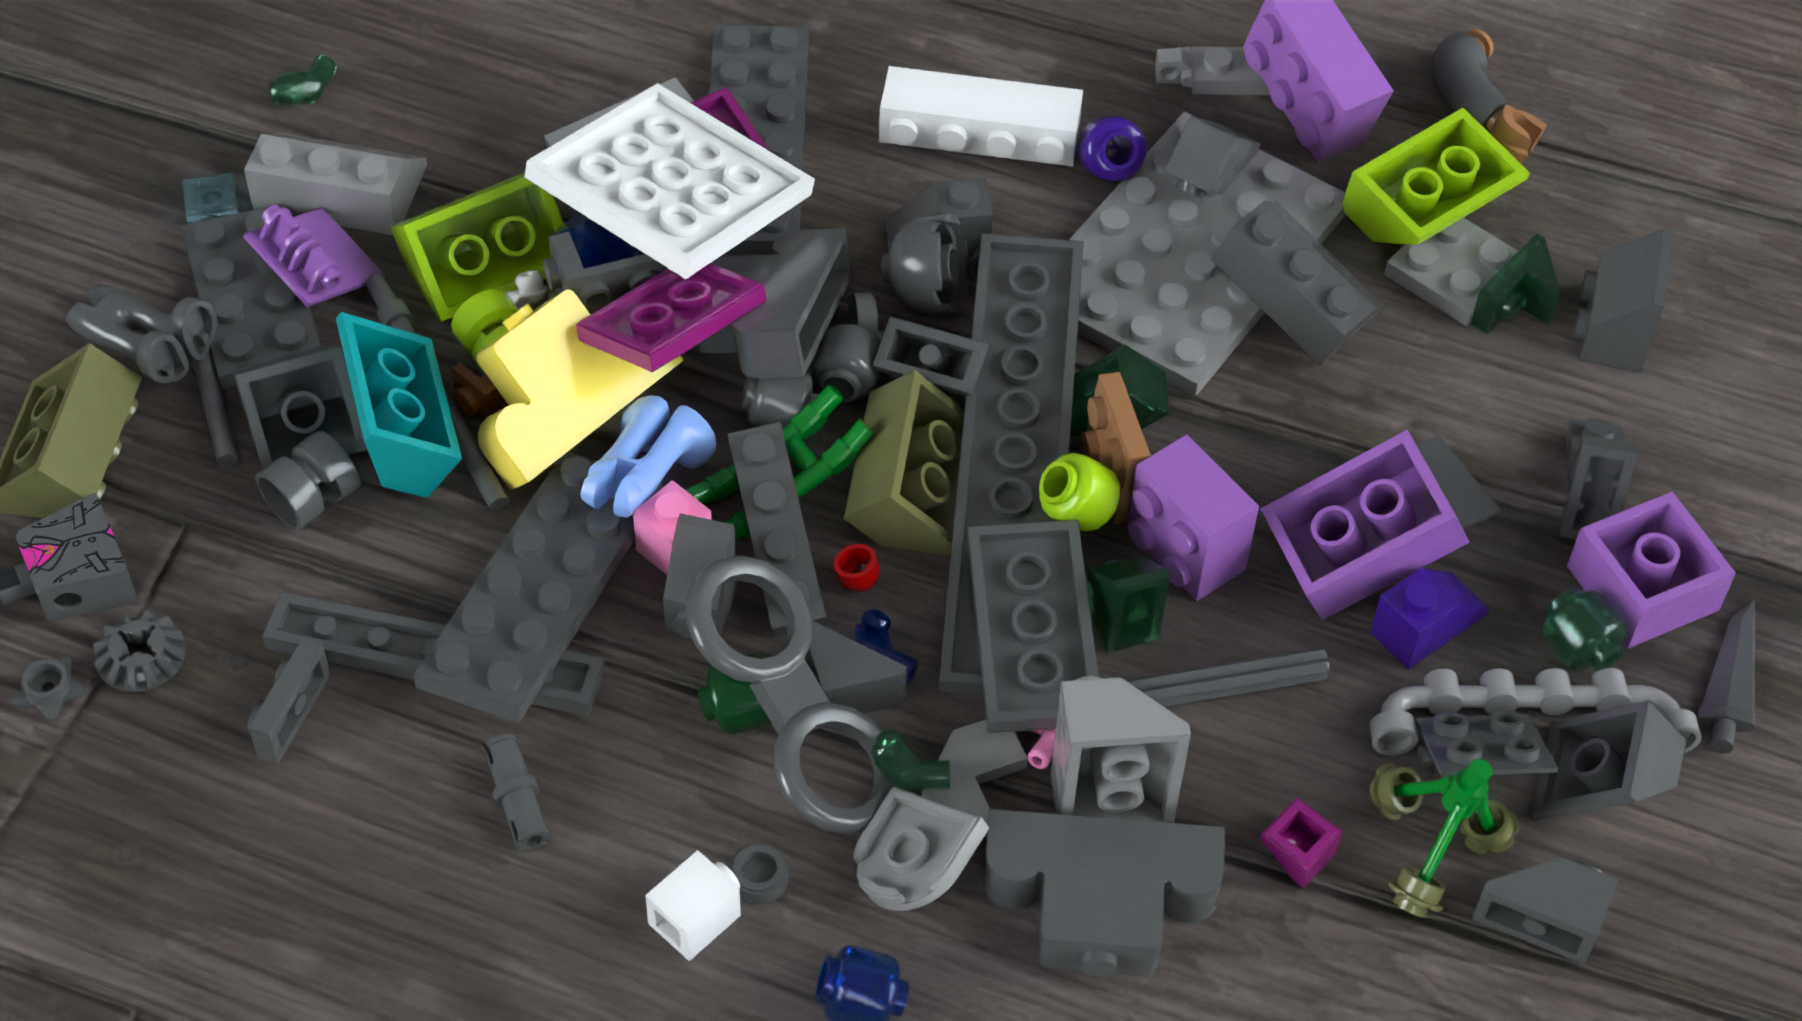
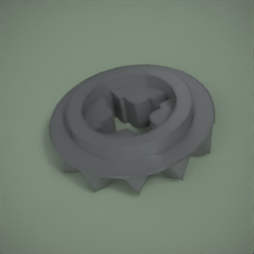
[93,609,186,692]

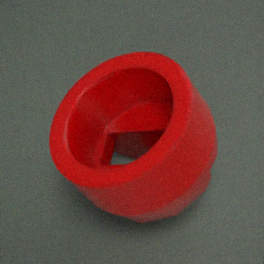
[833,544,880,592]

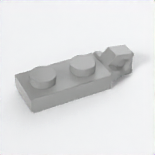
[1155,46,1270,95]

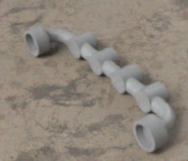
[1369,668,1701,756]

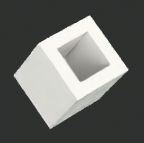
[645,850,741,961]

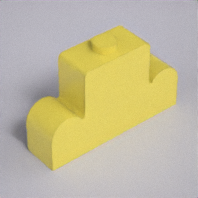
[476,290,683,490]

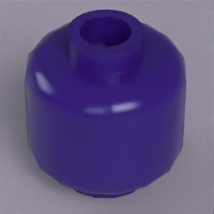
[1077,116,1147,181]

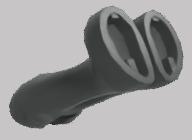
[66,284,218,384]

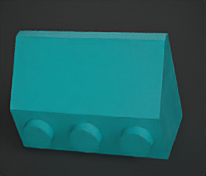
[336,312,462,498]

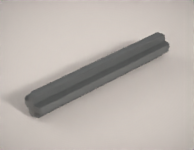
[1125,647,1330,707]

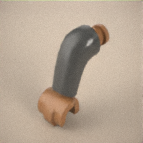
[1432,29,1547,165]

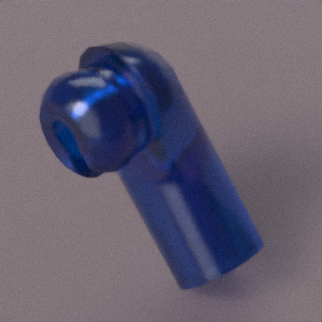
[854,609,919,686]

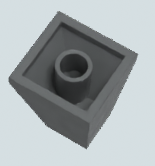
[1531,701,1686,821]

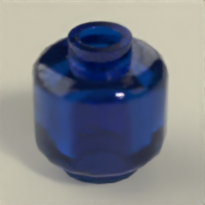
[815,945,909,1021]

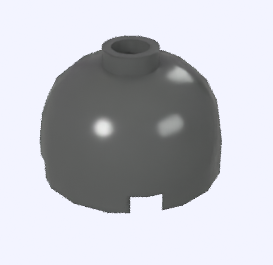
[881,213,969,316]

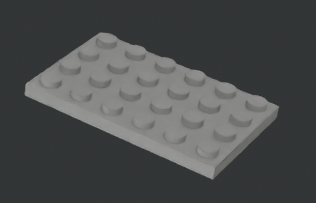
[1069,111,1346,397]

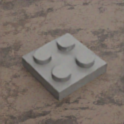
[1384,218,1528,327]

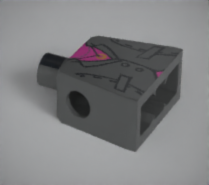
[0,493,138,621]

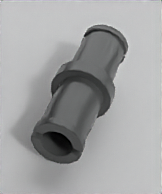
[482,733,551,852]

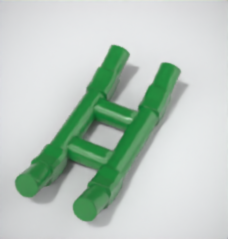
[684,384,875,539]

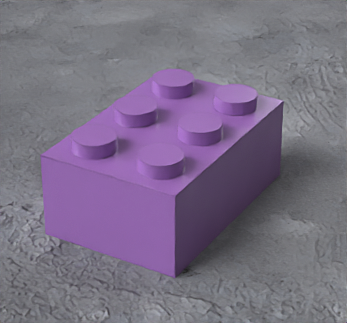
[1242,0,1394,163]
[1260,429,1470,621]

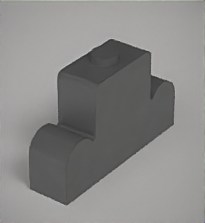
[697,228,854,379]
[983,809,1225,978]

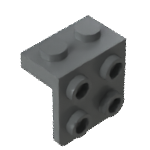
[543,231,668,314]

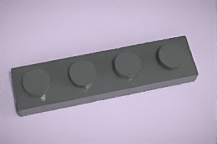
[727,422,827,637]

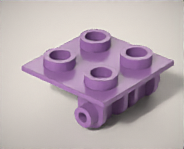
[243,205,386,307]

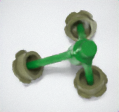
[1370,759,1519,918]

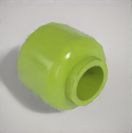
[1039,453,1120,532]

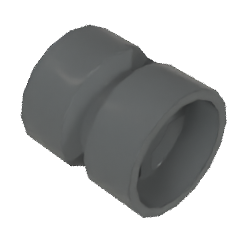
[255,431,361,531]

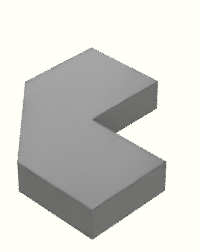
[921,719,1028,837]

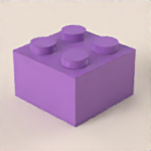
[1127,434,1259,602]
[1567,492,1736,648]

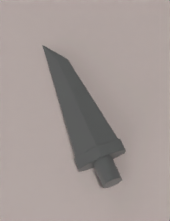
[1697,598,1756,754]

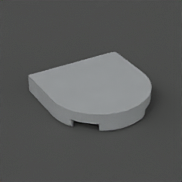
[853,786,989,911]

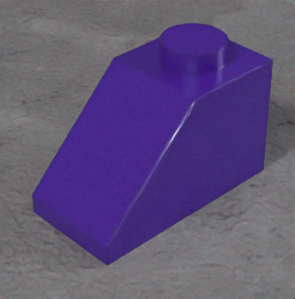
[1370,568,1490,670]

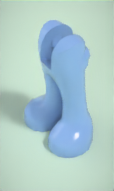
[580,395,717,518]

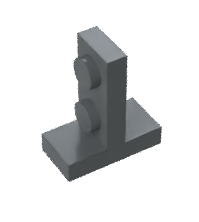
[1559,418,1638,539]

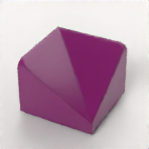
[1260,797,1343,888]

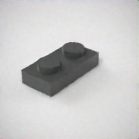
[248,637,331,765]

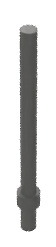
[366,274,510,512]

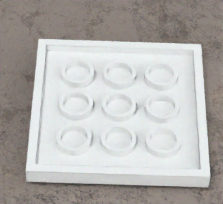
[524,83,815,279]

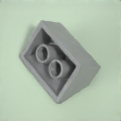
[244,133,427,236]
[1050,676,1191,823]

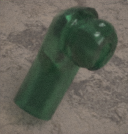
[269,55,337,105]
[872,730,950,790]

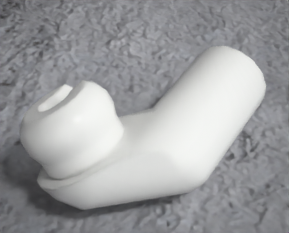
[506,270,548,309]

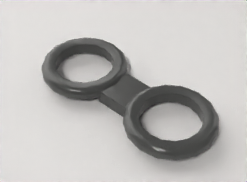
[686,555,899,835]

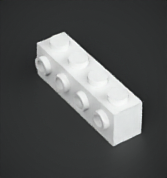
[879,66,1083,166]

